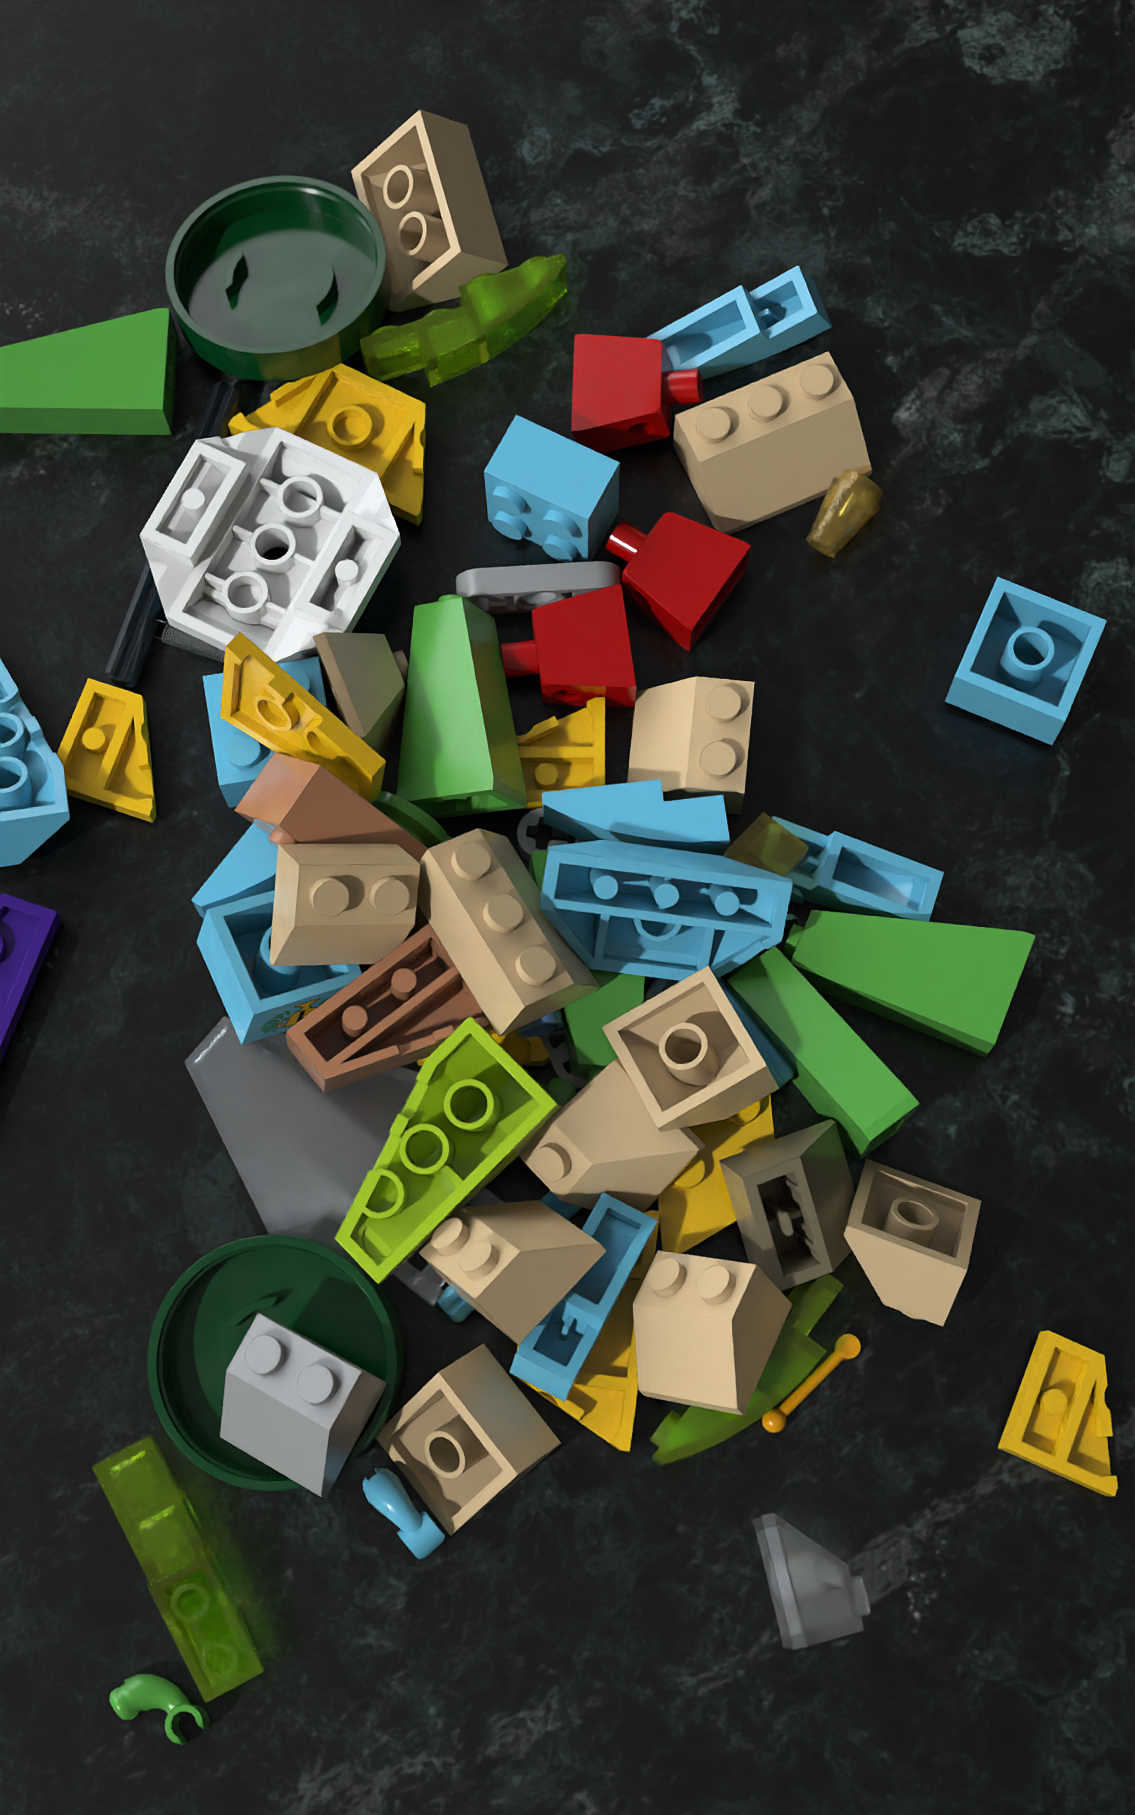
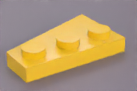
[220,631,386,804]

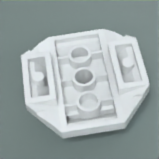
[140,427,401,663]

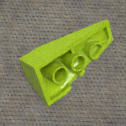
[335,1016,562,1284]

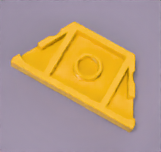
[228,363,427,526]
[657,1094,775,1254]
[514,1210,660,1452]

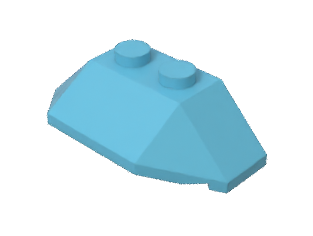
[539,840,793,981]

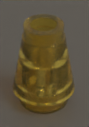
[806,469,883,557]

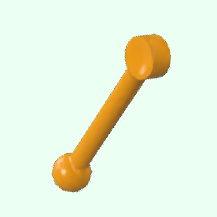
[762,1334,861,1433]

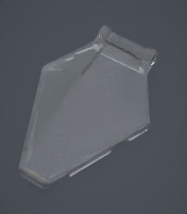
[184,1017,503,1307]

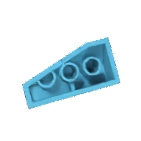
[0,659,70,867]

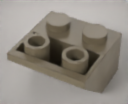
[719,1119,856,1291]

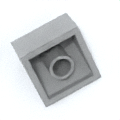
[220,1313,388,1498]

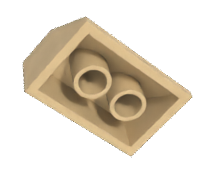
[351,109,508,312]
[673,351,872,535]
[417,828,600,1037]

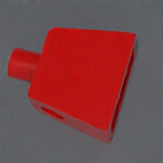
[571,334,703,454]
[606,512,751,651]
[501,584,636,708]

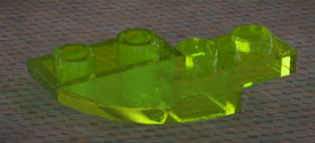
[359,253,567,386]
[650,1273,844,1468]
[92,1434,264,1703]

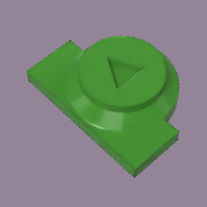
[372,791,453,848]

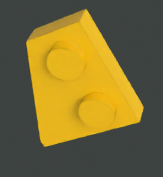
[57,678,156,823]
[516,697,605,809]
[998,1330,1118,1497]

